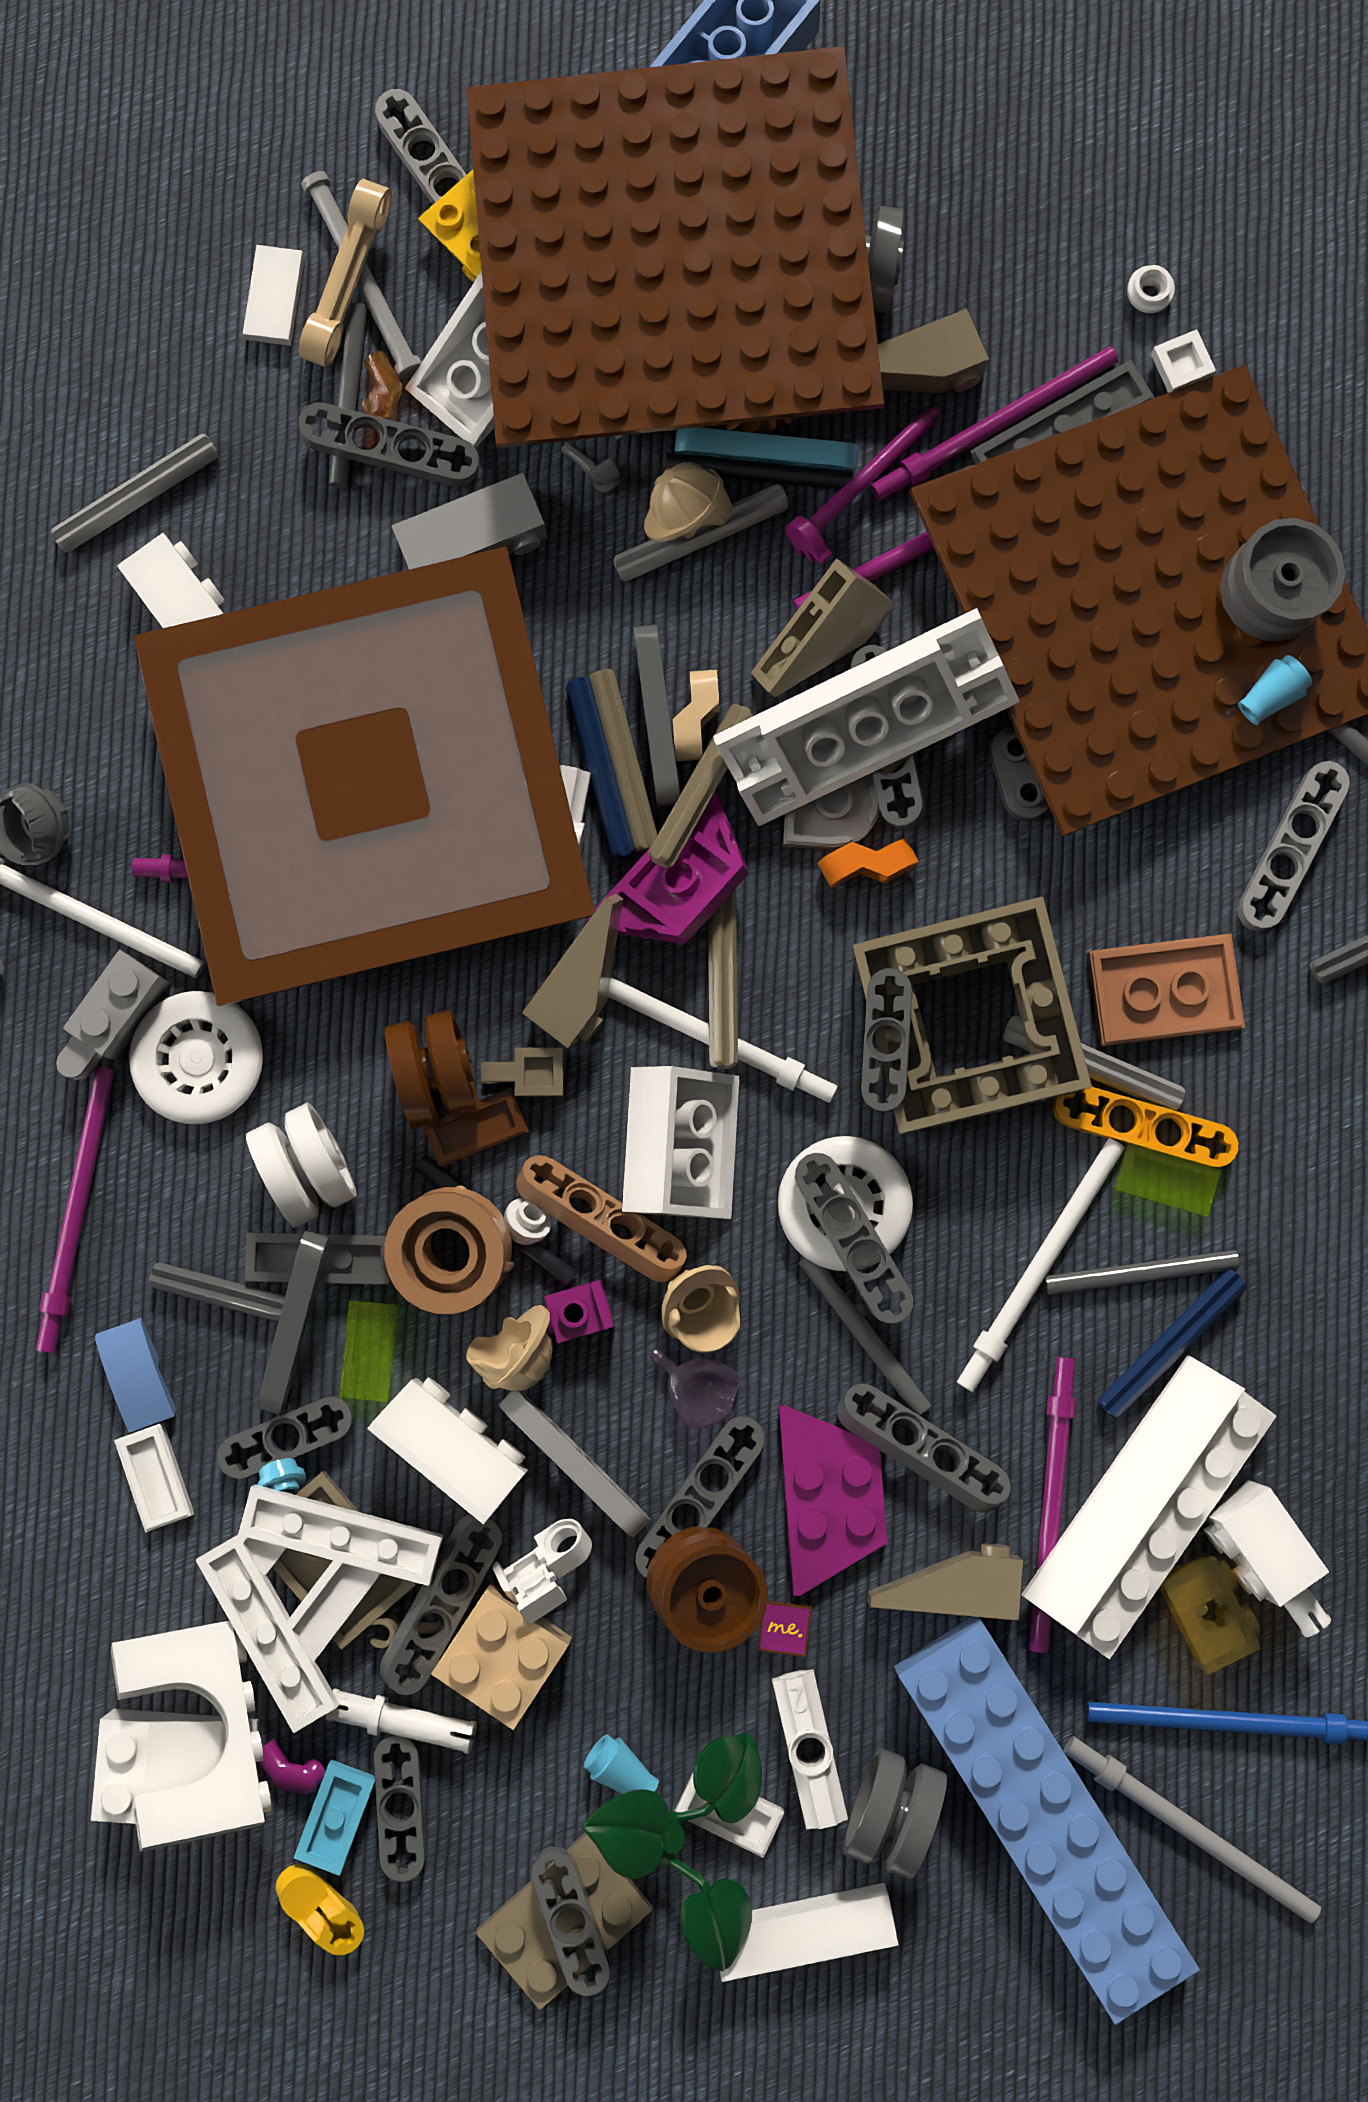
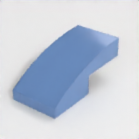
[95,1318,176,1433]

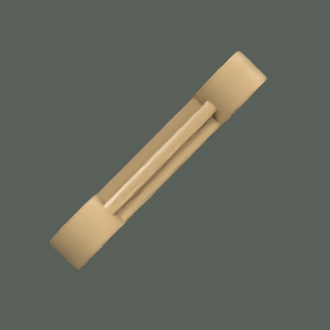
[298,179,392,368]

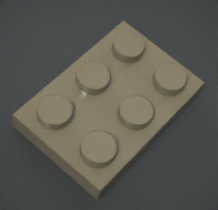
[273,1471,417,1650]
[476,1833,653,2010]

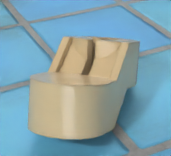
[673,670,719,762]

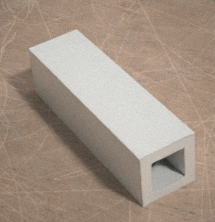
[720,1883,899,1982]

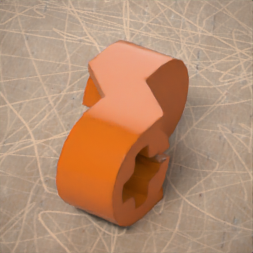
[817,838,920,888]

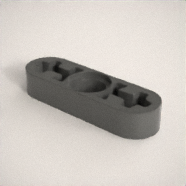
[861,968,913,1112]
[217,1396,355,1479]
[374,1734,427,1882]
[531,1847,611,1996]

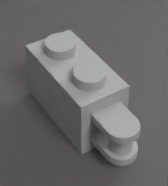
[56,949,171,1080]

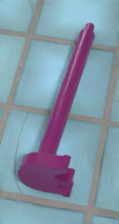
[786,406,940,564]

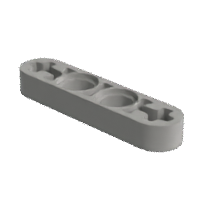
[375,89,466,205]
[1237,761,1350,931]
[499,1391,651,1538]

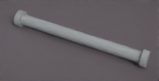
[301,171,422,379]

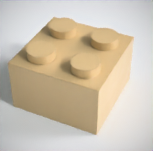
[431,1583,572,1730]

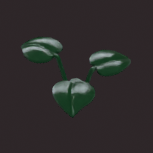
[581,1732,762,1972]

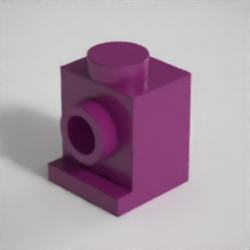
[544,1280,615,1343]

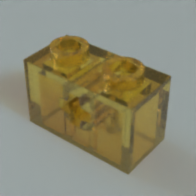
[1159,1553,1261,1675]

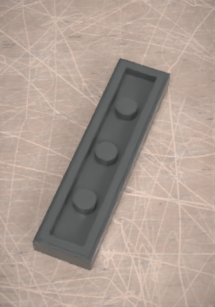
[969,360,1155,465]

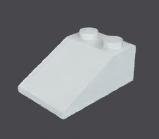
[405,272,495,447]
[91,1709,259,1824]

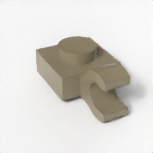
[481,1048,563,1097]

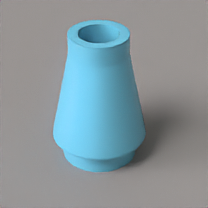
[1238,655,1312,725]
[584,1734,659,1794]

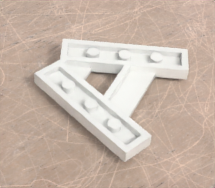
[196,1484,444,1733]

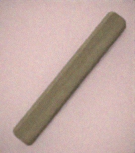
[590,669,658,852]
[648,704,753,868]
[708,889,738,1069]

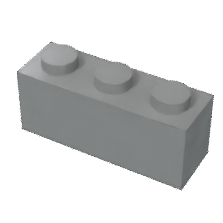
[392,473,547,569]

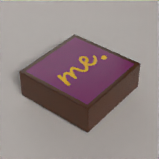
[757,1600,812,1657]

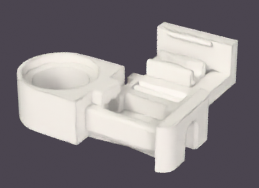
[493,1519,592,1624]

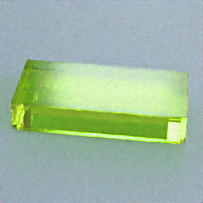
[1113,1143,1221,1217]
[339,1300,399,1402]

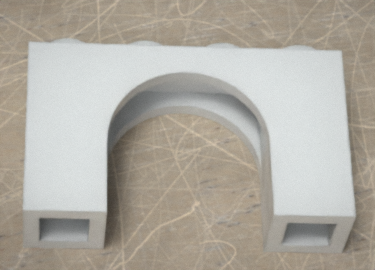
[111,1621,271,1852]

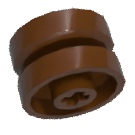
[385,1010,479,1129]
[646,1527,768,1653]

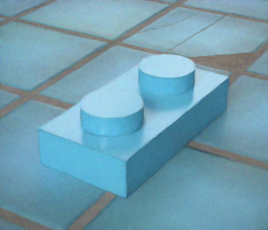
[294,1760,375,1876]

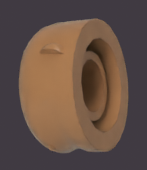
[382,1186,514,1314]

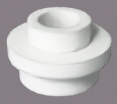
[1127,265,1175,313]
[504,1198,551,1245]

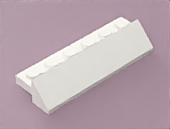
[713,608,1020,826]
[1021,1355,1276,1659]

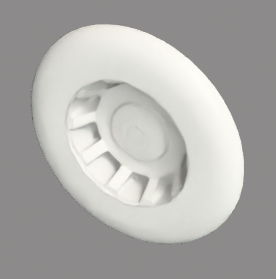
[129,991,263,1124]
[778,1136,913,1271]

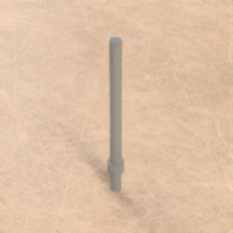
[1063,1736,1321,1923]

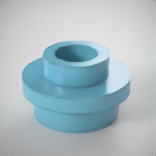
[257,1458,306,1495]

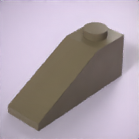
[878,309,989,394]
[751,558,895,697]
[522,893,623,1048]
[867,1544,1023,1620]

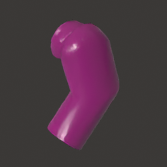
[259,1739,325,1795]

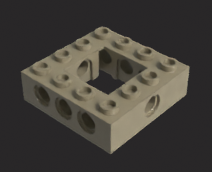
[853,896,1092,1136]

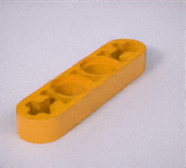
[1052,1087,1238,1168]

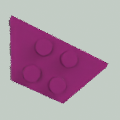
[586,792,749,944]
[779,1405,887,1596]

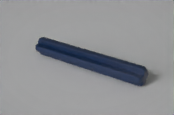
[565,676,636,859]
[1098,1269,1248,1419]

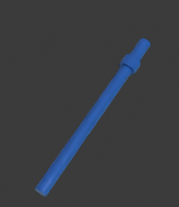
[1086,1702,1368,1745]

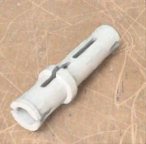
[326,1689,477,1754]

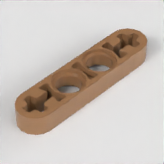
[516,1155,687,1282]

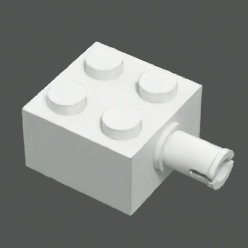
[1203,1480,1331,1637]

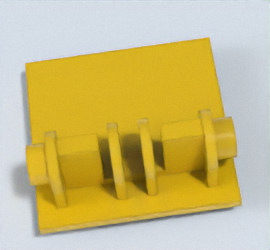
[418,170,482,282]

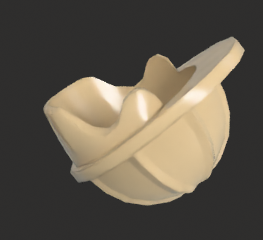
[644,462,732,543]
[662,1265,741,1353]
[466,1305,552,1392]

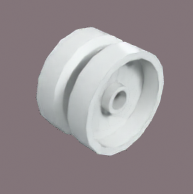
[246,1102,357,1228]

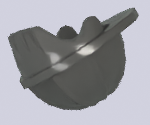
[0,783,70,865]

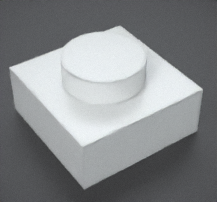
[1151,329,1216,393]

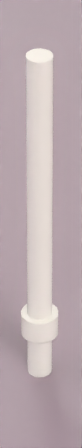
[0,858,205,979]
[607,977,837,1103]
[957,1138,1125,1392]

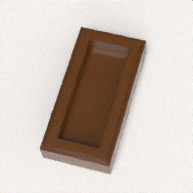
[424,1088,530,1167]

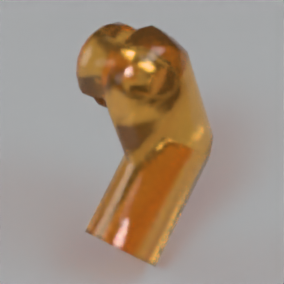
[362,351,403,419]

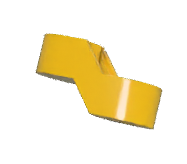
[275,1864,364,1955]

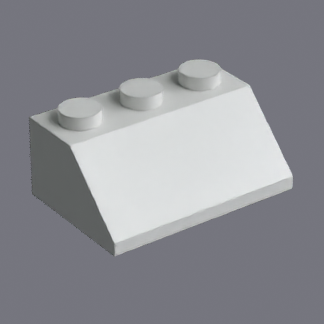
[622,1066,739,1219]
[367,1377,529,1524]

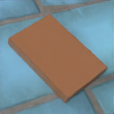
[1087,934,1245,1047]

